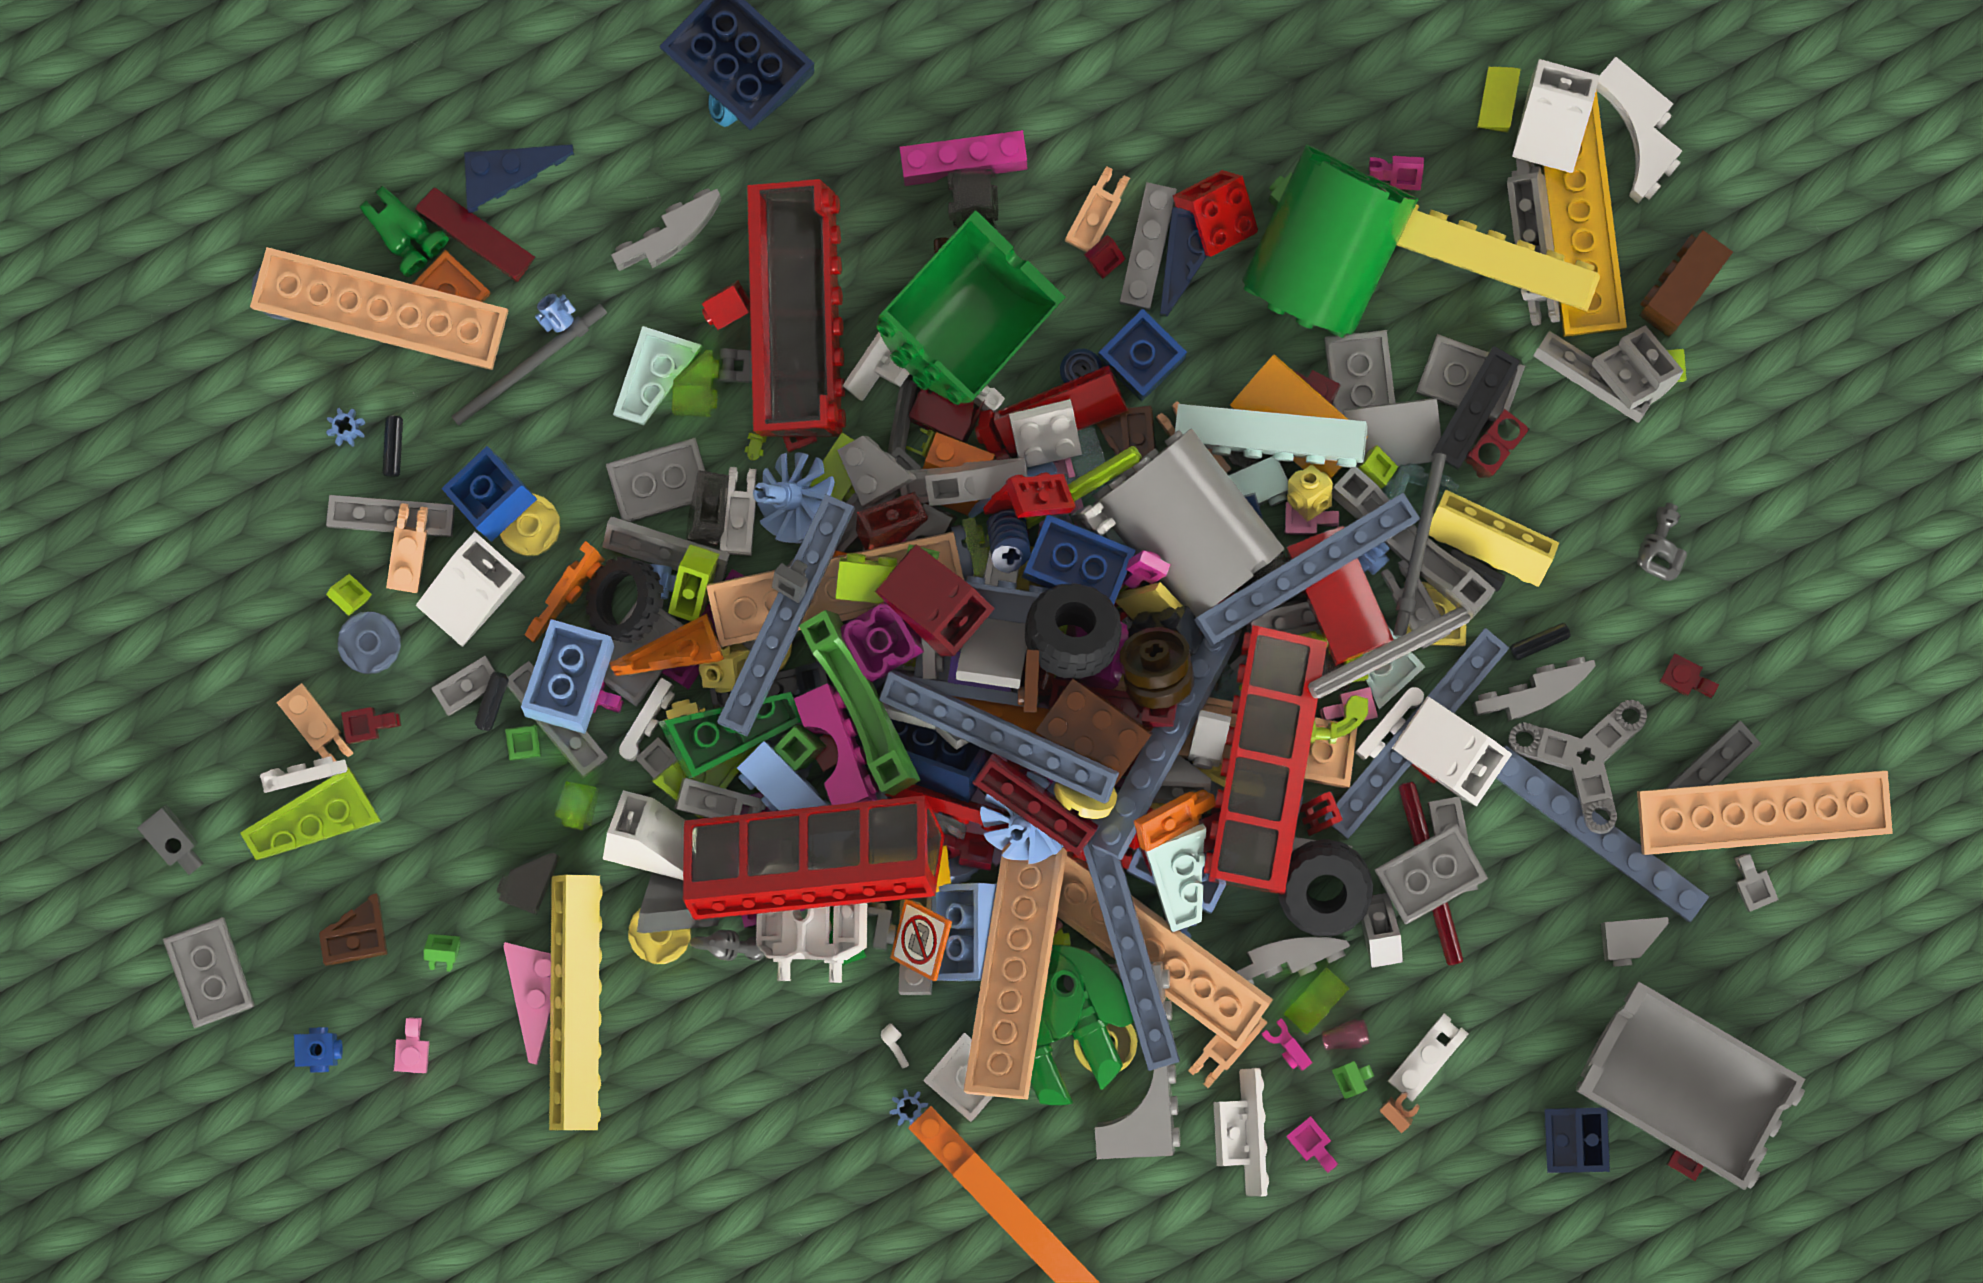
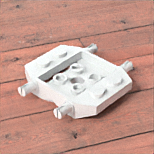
[756,841,867,983]

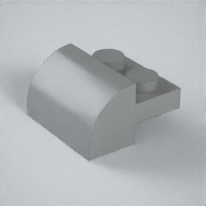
[1591,325,1683,410]

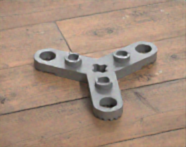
[1508,700,1647,834]

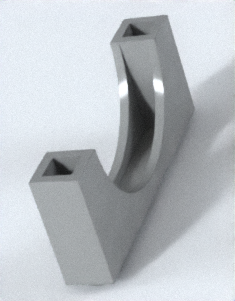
[1095,961,1180,1159]

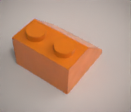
[922,432,995,516]

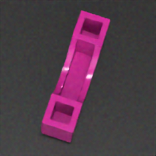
[900,130,1027,186]
[794,683,879,805]

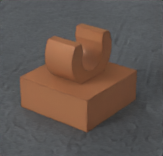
[1379,1092,1420,1134]

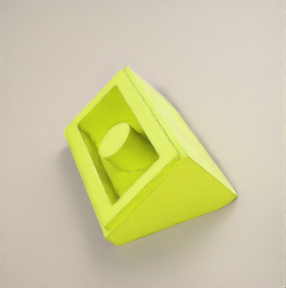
[1477,67,1521,133]

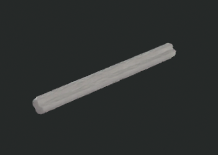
[1308,607,1470,698]

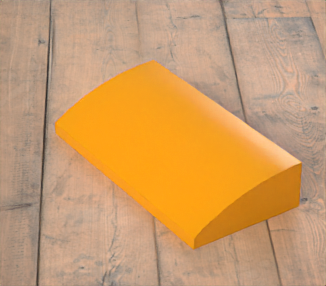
[1230,354,1368,480]

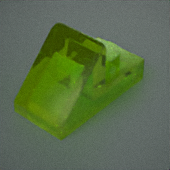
[962,517,990,578]
[1283,967,1350,1035]

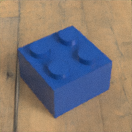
[1098,309,1187,402]
[441,446,537,542]

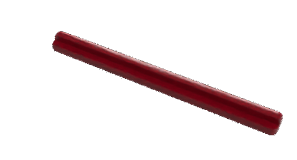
[1399,782,1463,966]

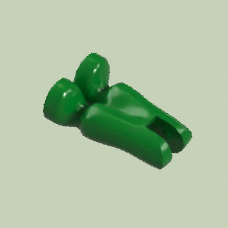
[359,186,449,277]

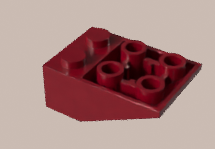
[875,544,995,656]

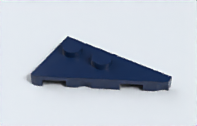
[464,145,574,213]
[1160,207,1207,317]

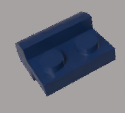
[1545,1107,1610,1173]

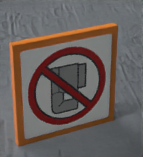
[890,899,952,981]

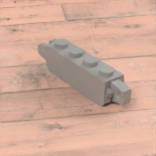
[1507,158,1560,326]

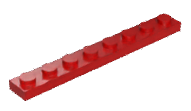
[885,784,1132,869]

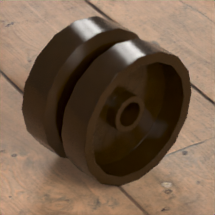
[1120,627,1195,709]

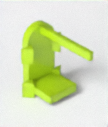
[906,428,936,457]
[745,433,767,461]

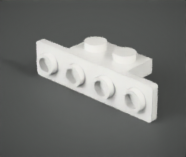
[843,332,910,401]
[1213,1068,1269,1196]

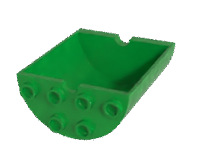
[1242,144,1419,338]
[876,210,1066,405]

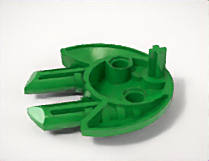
[1031,945,1134,1105]

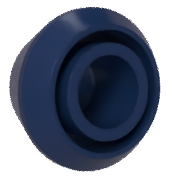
[1060,349,1102,383]

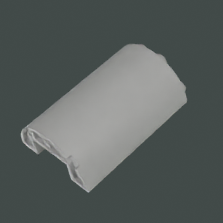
[1576,982,1805,1190]

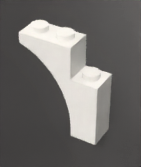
[1597,57,1682,204]

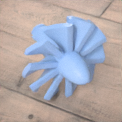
[753,452,835,544]
[980,771,1063,864]

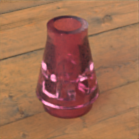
[1322,1018,1370,1050]

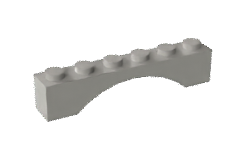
[1332,467,1495,620]

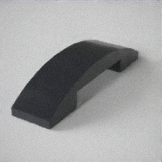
[710,662,830,709]

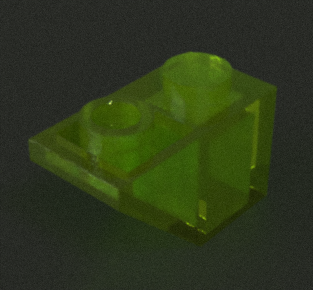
[672,350,720,417]
[555,781,599,830]

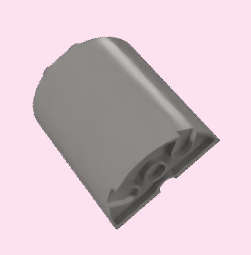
[1093,428,1284,617]

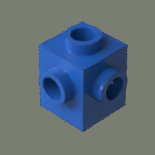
[294,1027,343,1073]

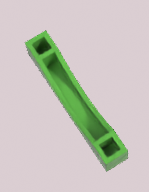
[799,610,920,795]

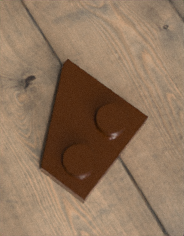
[1018,650,1039,712]

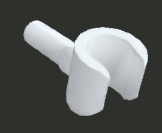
[881,1024,909,1069]

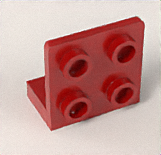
[1173,170,1258,257]
[983,472,1076,518]

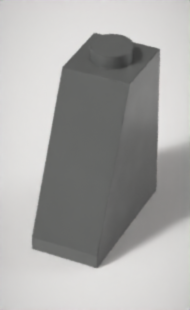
[637,872,721,933]

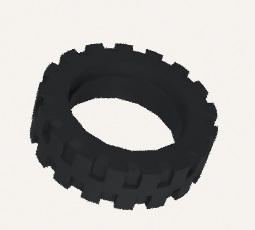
[586,557,664,643]

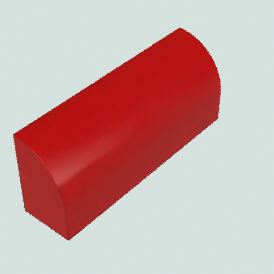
[994,365,1128,458]

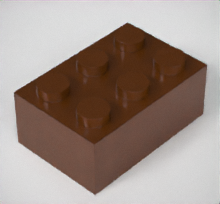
[1639,230,1733,337]
[1036,678,1153,786]

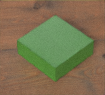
[505,725,541,761]

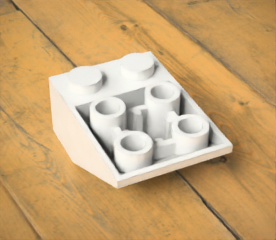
[1512,59,1600,173]
[416,531,525,647]
[1392,696,1512,806]
[603,790,702,882]

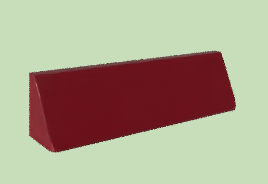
[415,187,536,283]
[973,753,1098,856]

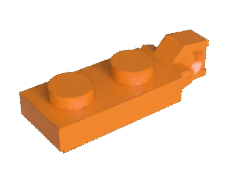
[1134,789,1216,852]

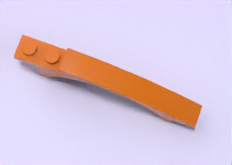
[908,1106,1100,1283]

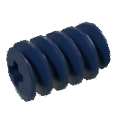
[987,509,1031,573]

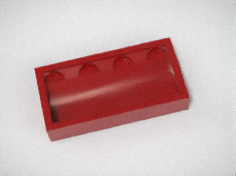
[1286,526,1394,665]

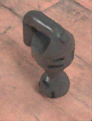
[1637,503,1687,581]
[690,930,765,961]

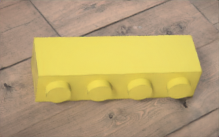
[1429,489,1559,587]

